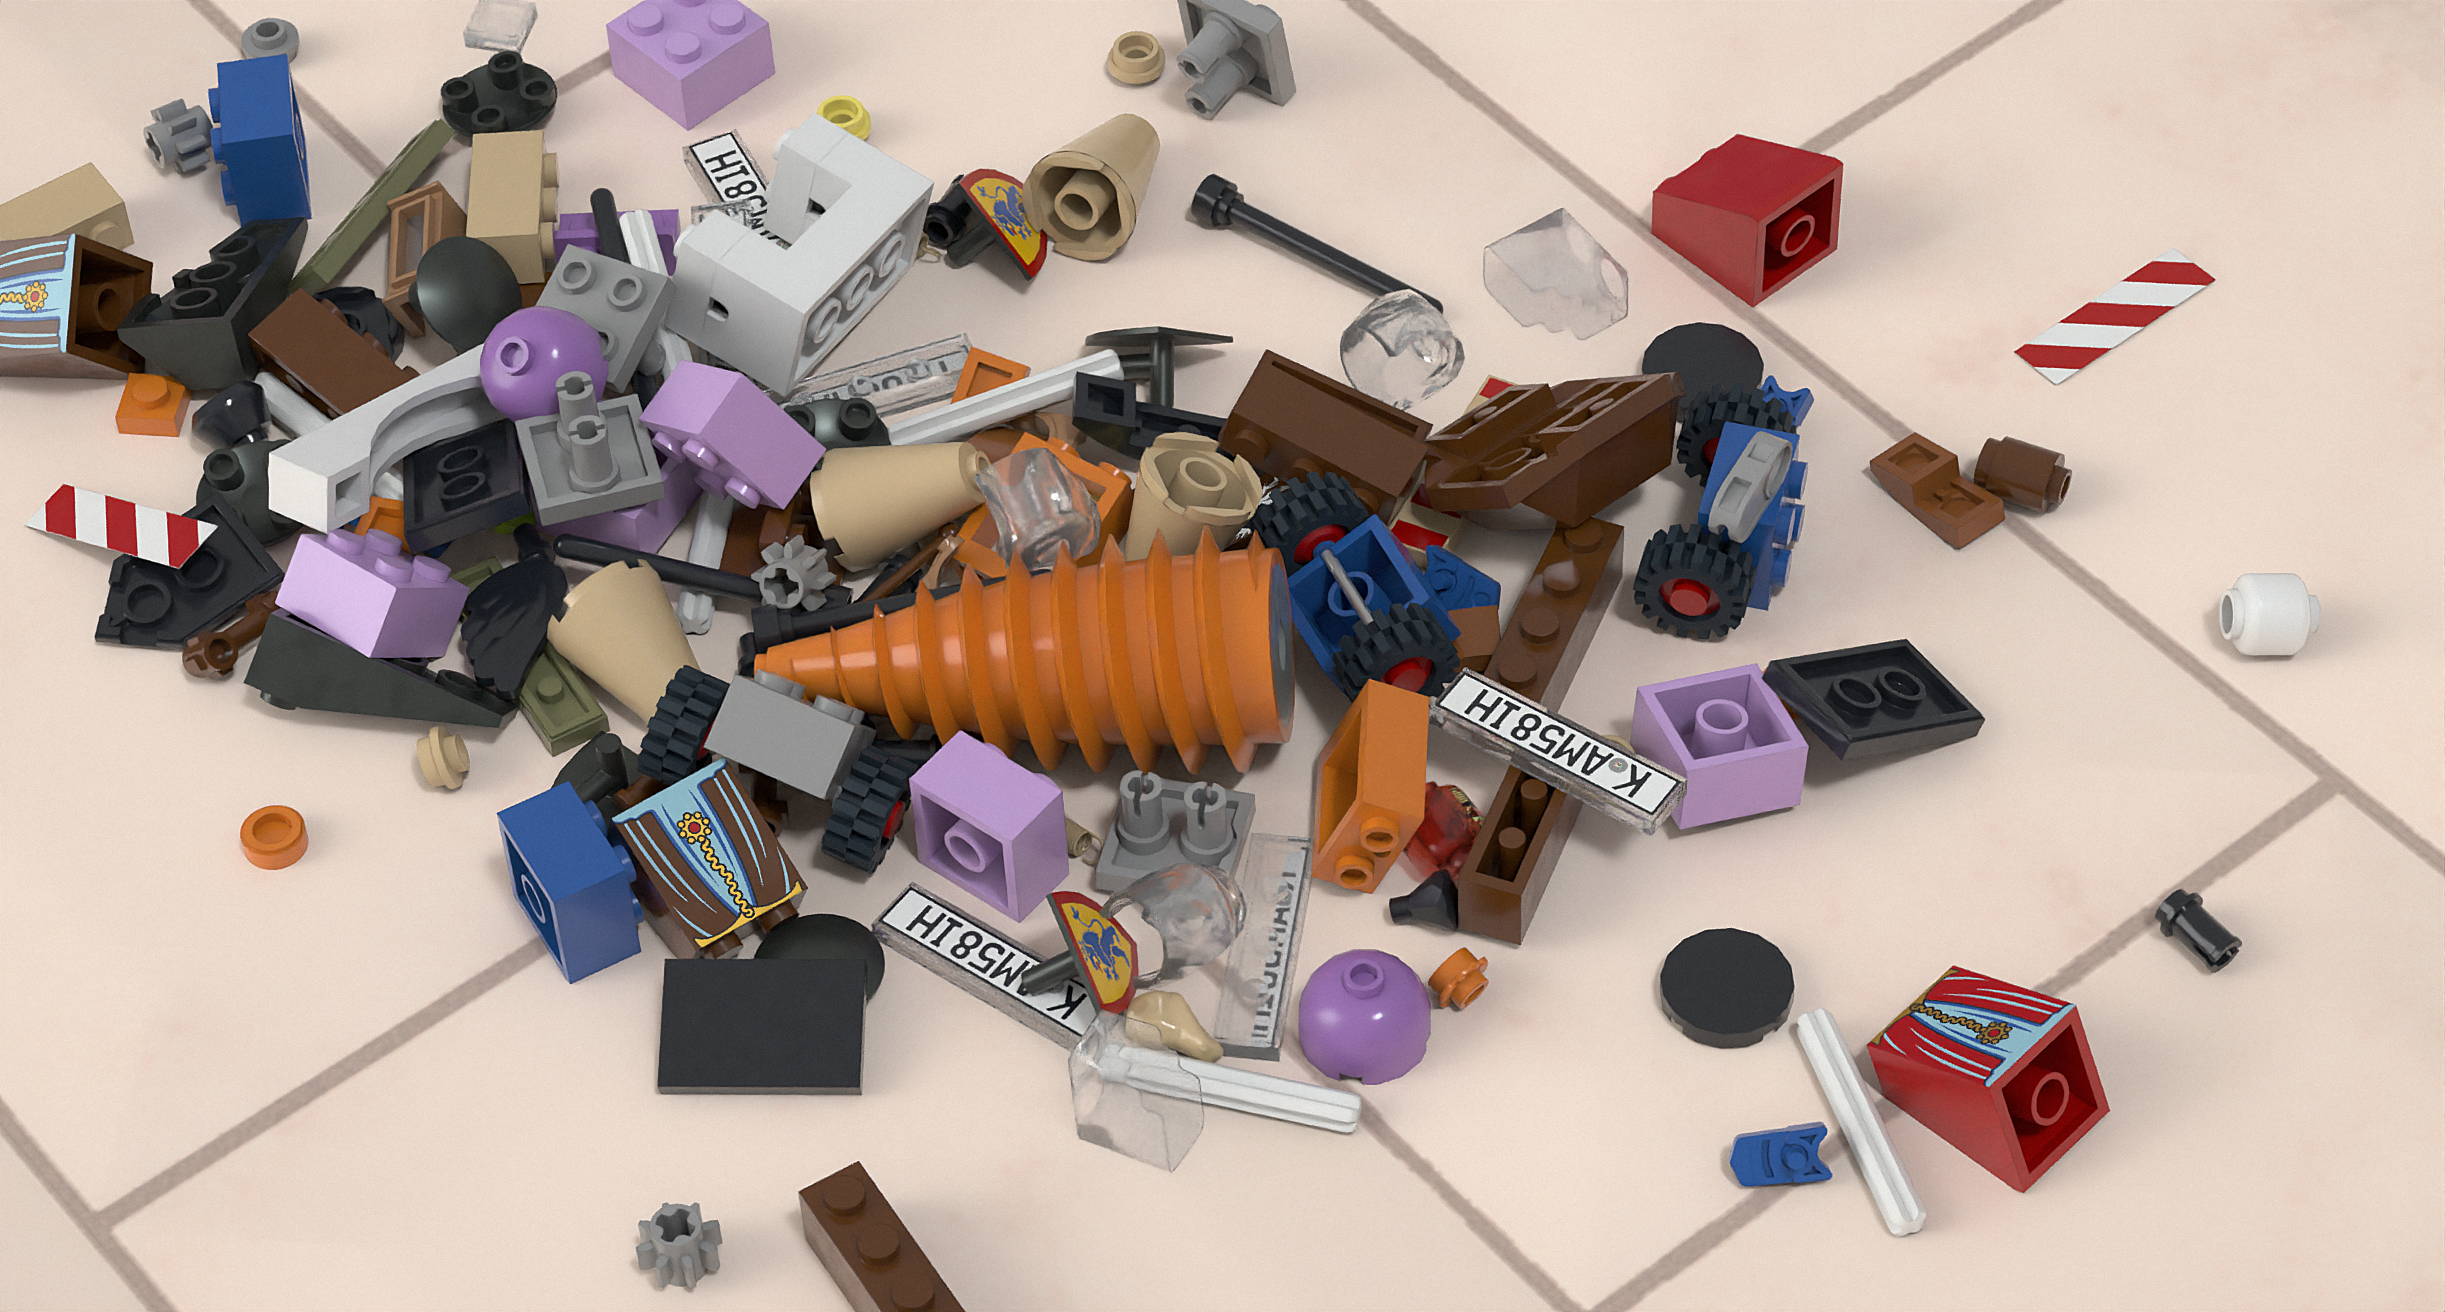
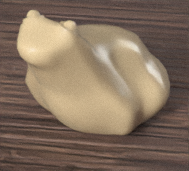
[1126,990,1224,1063]

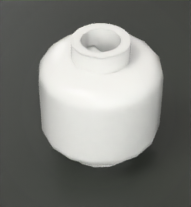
[2220,573,2320,655]

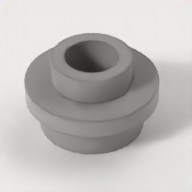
[241,18,300,63]

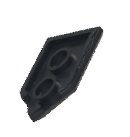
[94,491,285,649]

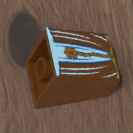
[0,233,153,380]
[606,757,808,959]

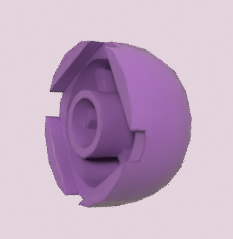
[480,305,609,423]
[1298,949,1431,1085]

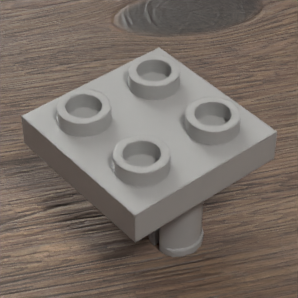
[1176,0,1296,119]
[536,244,677,394]
[515,371,666,526]
[1095,770,1256,911]

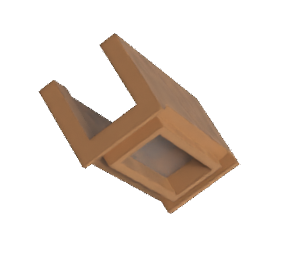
[382,181,467,339]

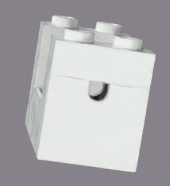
[664,112,934,397]

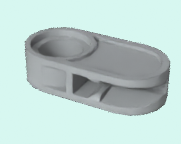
[1708,431,1793,543]

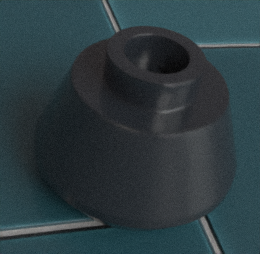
[191,380,272,450]

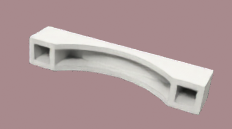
[268,343,507,534]

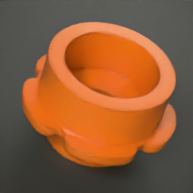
[1428,947,1489,1009]

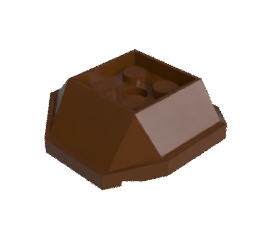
[1423,372,1688,531]

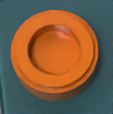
[240,805,309,870]

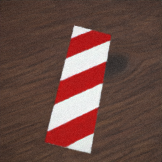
[2014,247,2216,385]
[24,484,218,569]

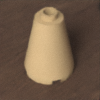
[1022,114,1160,261]
[1124,432,1263,561]
[810,442,994,572]
[547,559,701,723]

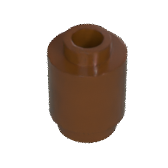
[1974,436,2072,513]

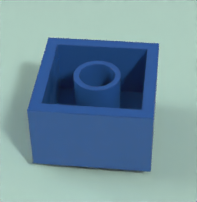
[208,54,312,227]
[497,781,644,984]

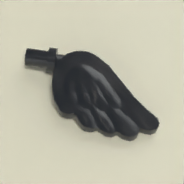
[460,523,570,700]

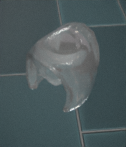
[1340,289,1465,411]
[974,448,1101,571]
[1098,863,1247,990]

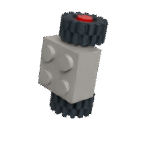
[637,665,919,874]

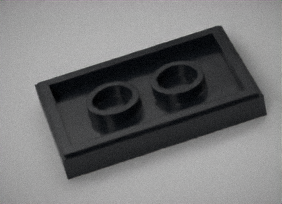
[403,418,532,555]
[1762,639,1985,761]
[657,959,868,1095]

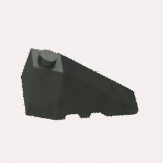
[117,216,309,393]
[244,608,520,728]

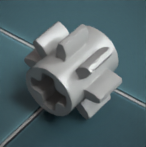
[143,98,214,174]
[751,535,836,614]
[636,1202,723,1288]

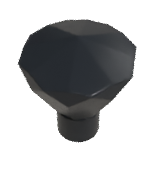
[1389,868,1459,931]

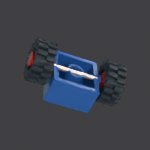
[1633,383,1808,639]
[1250,471,1462,708]

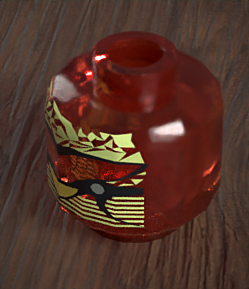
[1402,781,1485,881]

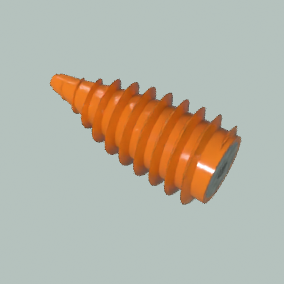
[754,524,1295,775]

